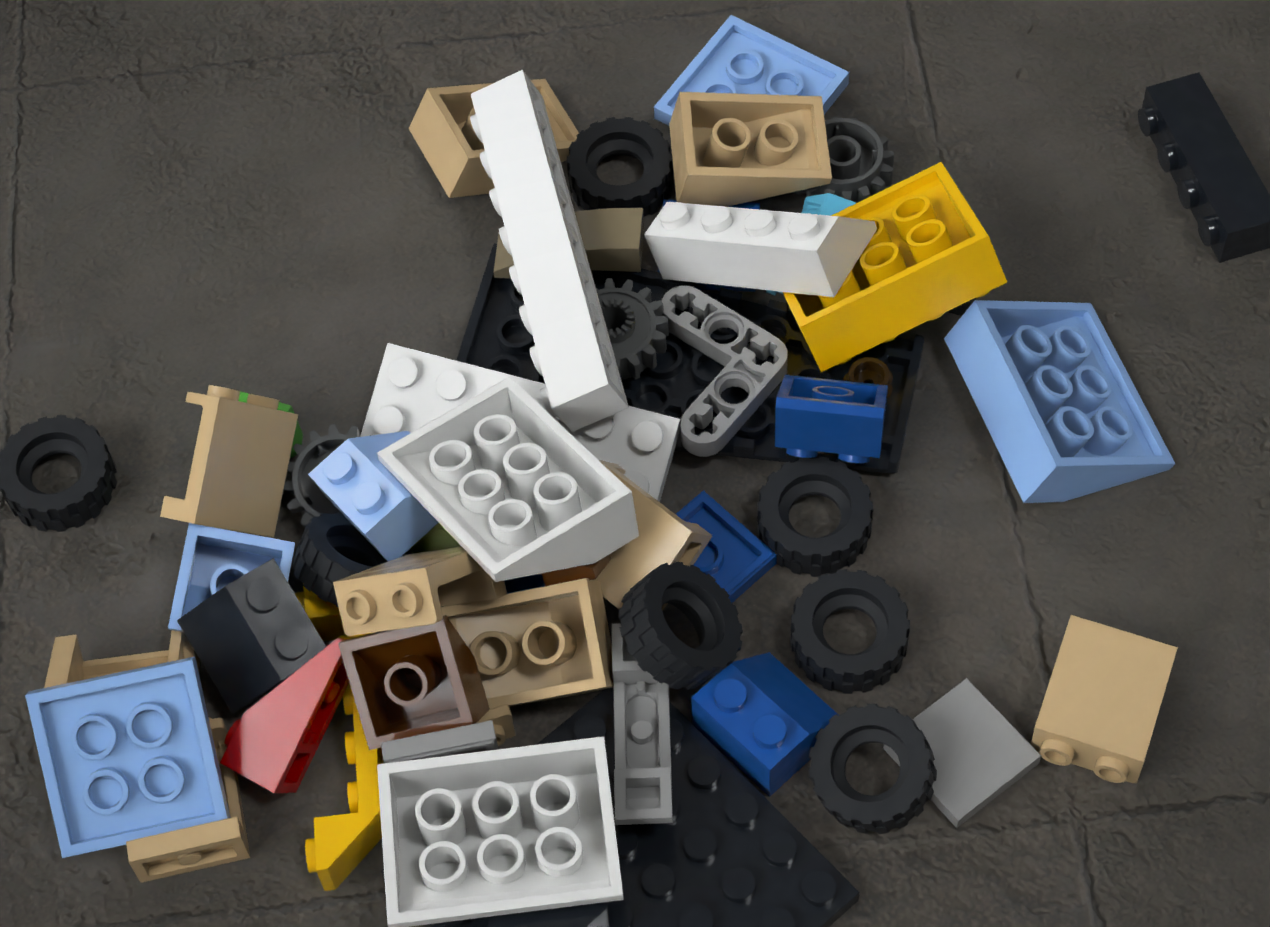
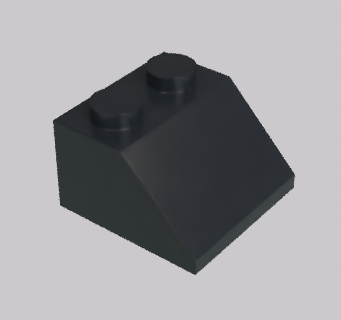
[177,558,326,714]

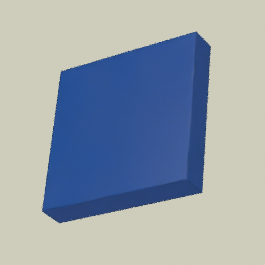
[676,490,777,603]

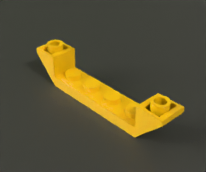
[295,586,384,891]

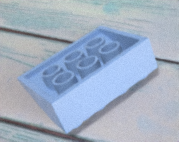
[944,300,1175,503]

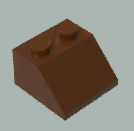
[338,615,490,750]

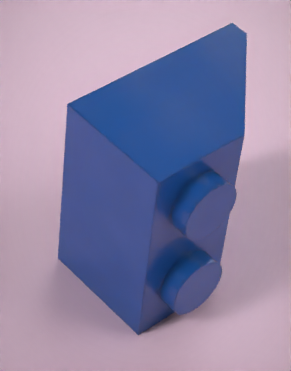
[775,375,888,463]
[691,652,839,797]

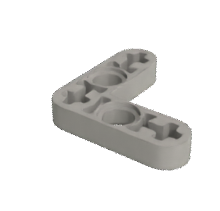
[662,286,788,457]

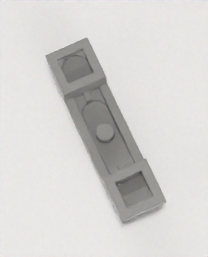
[612,623,673,825]

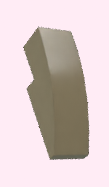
[494,208,645,278]

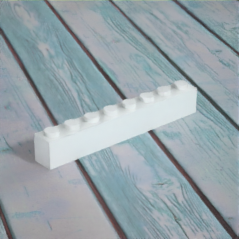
[470,70,629,432]

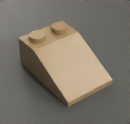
[409,79,579,198]
[669,92,832,207]
[441,578,614,709]

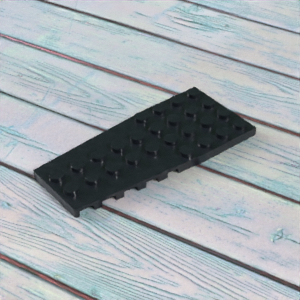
[456,243,924,474]

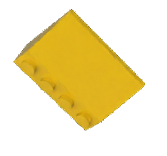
[782,162,1007,372]

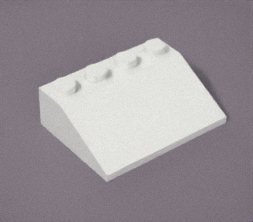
[377,377,639,582]
[377,736,624,927]

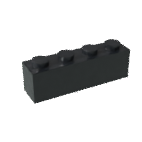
[1138,72,1270,263]

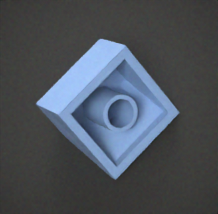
[308,431,439,561]
[168,523,295,632]

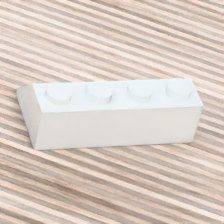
[644,202,877,297]

